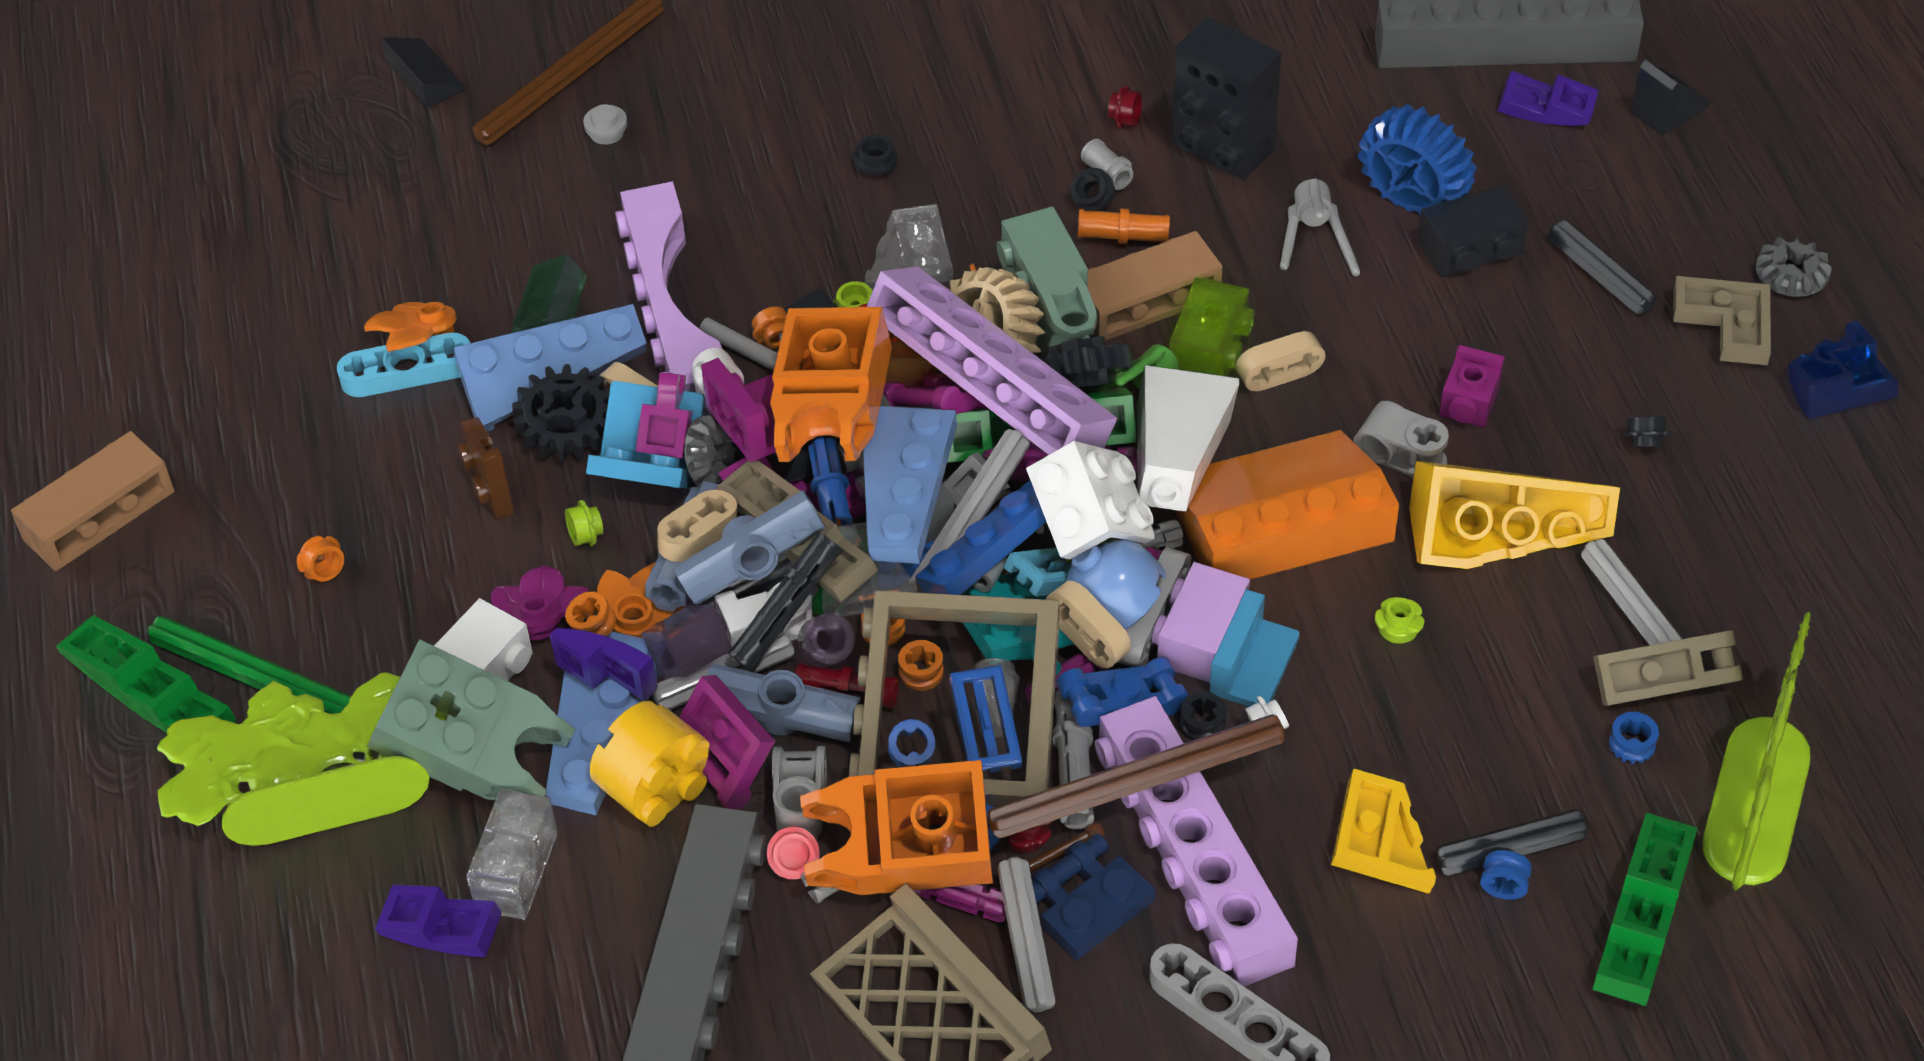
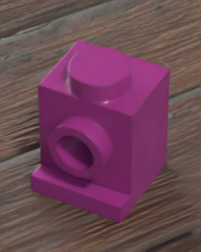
[1439,345,1505,428]

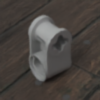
[1353,401,1449,478]
[772,746,827,839]

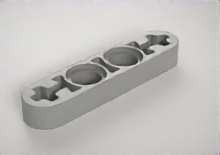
[1150,943,1330,1061]

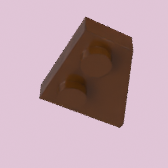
[457,417,514,520]

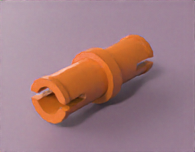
[1077,208,1170,245]

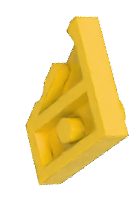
[1331,769,1436,894]

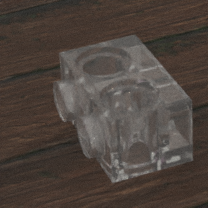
[466,789,558,920]

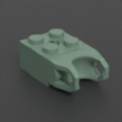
[996,206,1097,358]
[367,639,576,808]

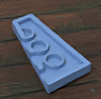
[454,304,647,432]
[863,406,957,564]
[546,628,668,815]

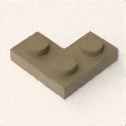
[1673,276,1771,365]

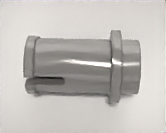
[1081,139,1134,190]

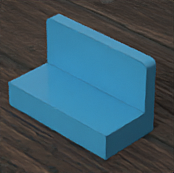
[1209,589,1299,707]

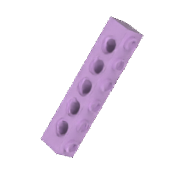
[867,266,1117,455]
[1094,696,1298,987]

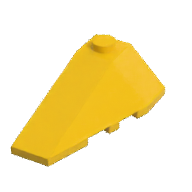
[1409,461,1620,569]

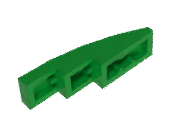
[56,615,237,734]
[1592,813,1698,1006]

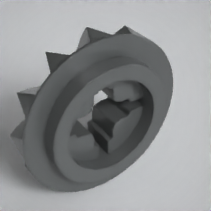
[1756,236,1832,297]
[684,415,738,486]

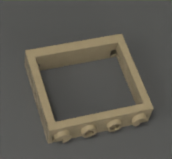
[849,590,1060,807]

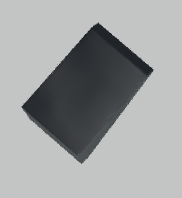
[1631,59,1711,136]

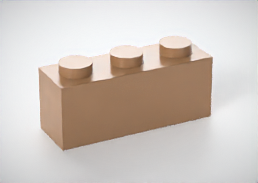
[1087,231,1222,341]
[11,431,175,572]

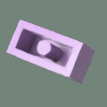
[1152,562,1250,683]

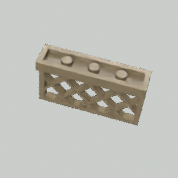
[810,883,1052,1061]

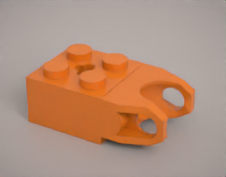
[770,307,892,462]
[800,760,993,895]

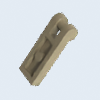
[1593,630,1743,706]

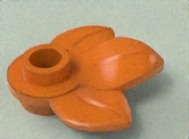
[364,302,457,352]
[597,562,690,638]

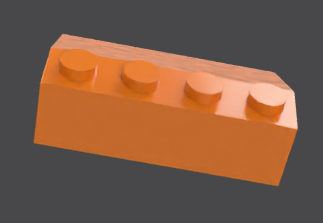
[1174,430,1399,580]

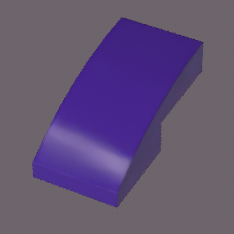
[1497,71,1599,126]
[550,628,658,701]
[375,884,502,958]

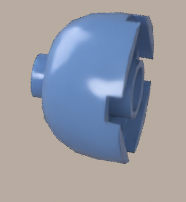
[1066,538,1166,629]

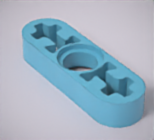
[337,333,470,397]

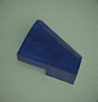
[1788,321,1898,419]

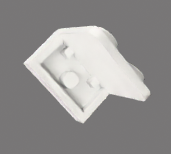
[1026,441,1155,559]

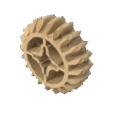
[942,267,1046,381]

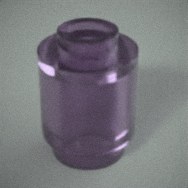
[798,613,855,665]

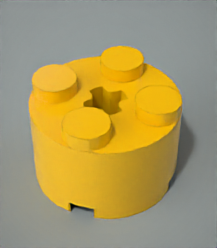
[590,701,710,827]

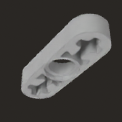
[1117,547,1191,667]

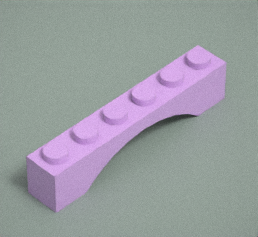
[615,181,722,393]

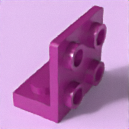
[701,358,776,463]

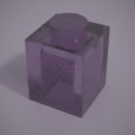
[641,604,732,678]

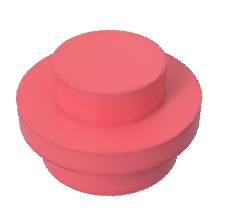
[766,826,819,880]

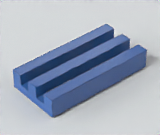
[949,665,1022,773]

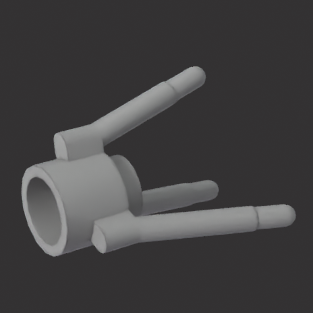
[1280,179,1360,276]

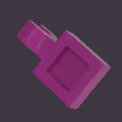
[636,372,693,459]

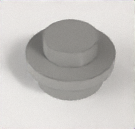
[583,104,627,145]

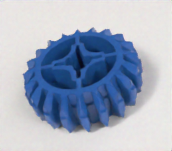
[1357,104,1477,216]

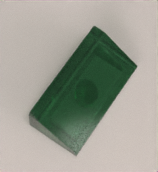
[511,254,586,333]

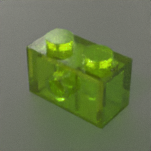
[1169,277,1255,377]

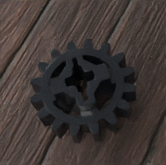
[1039,336,1133,391]
[512,364,610,462]

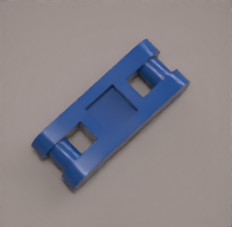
[1056,657,1189,727]

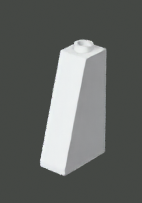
[1137,365,1239,511]

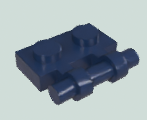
[1031,833,1156,961]

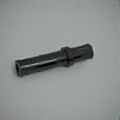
[727,531,844,672]

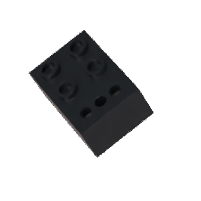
[1172,16,1281,180]

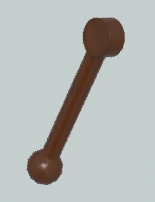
[1028,822,1105,872]

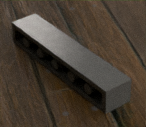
[1375,0,1644,68]
[623,804,767,1061]

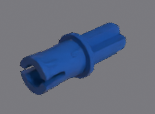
[808,437,853,530]

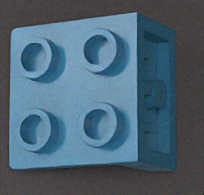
[586,381,705,489]

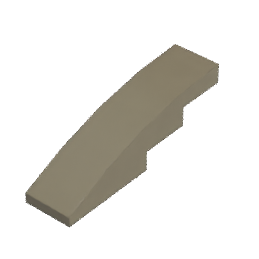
[716,460,879,602]

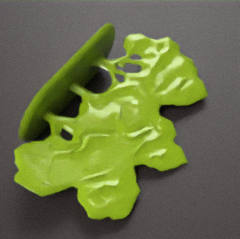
[1703,611,1811,891]
[157,672,447,846]

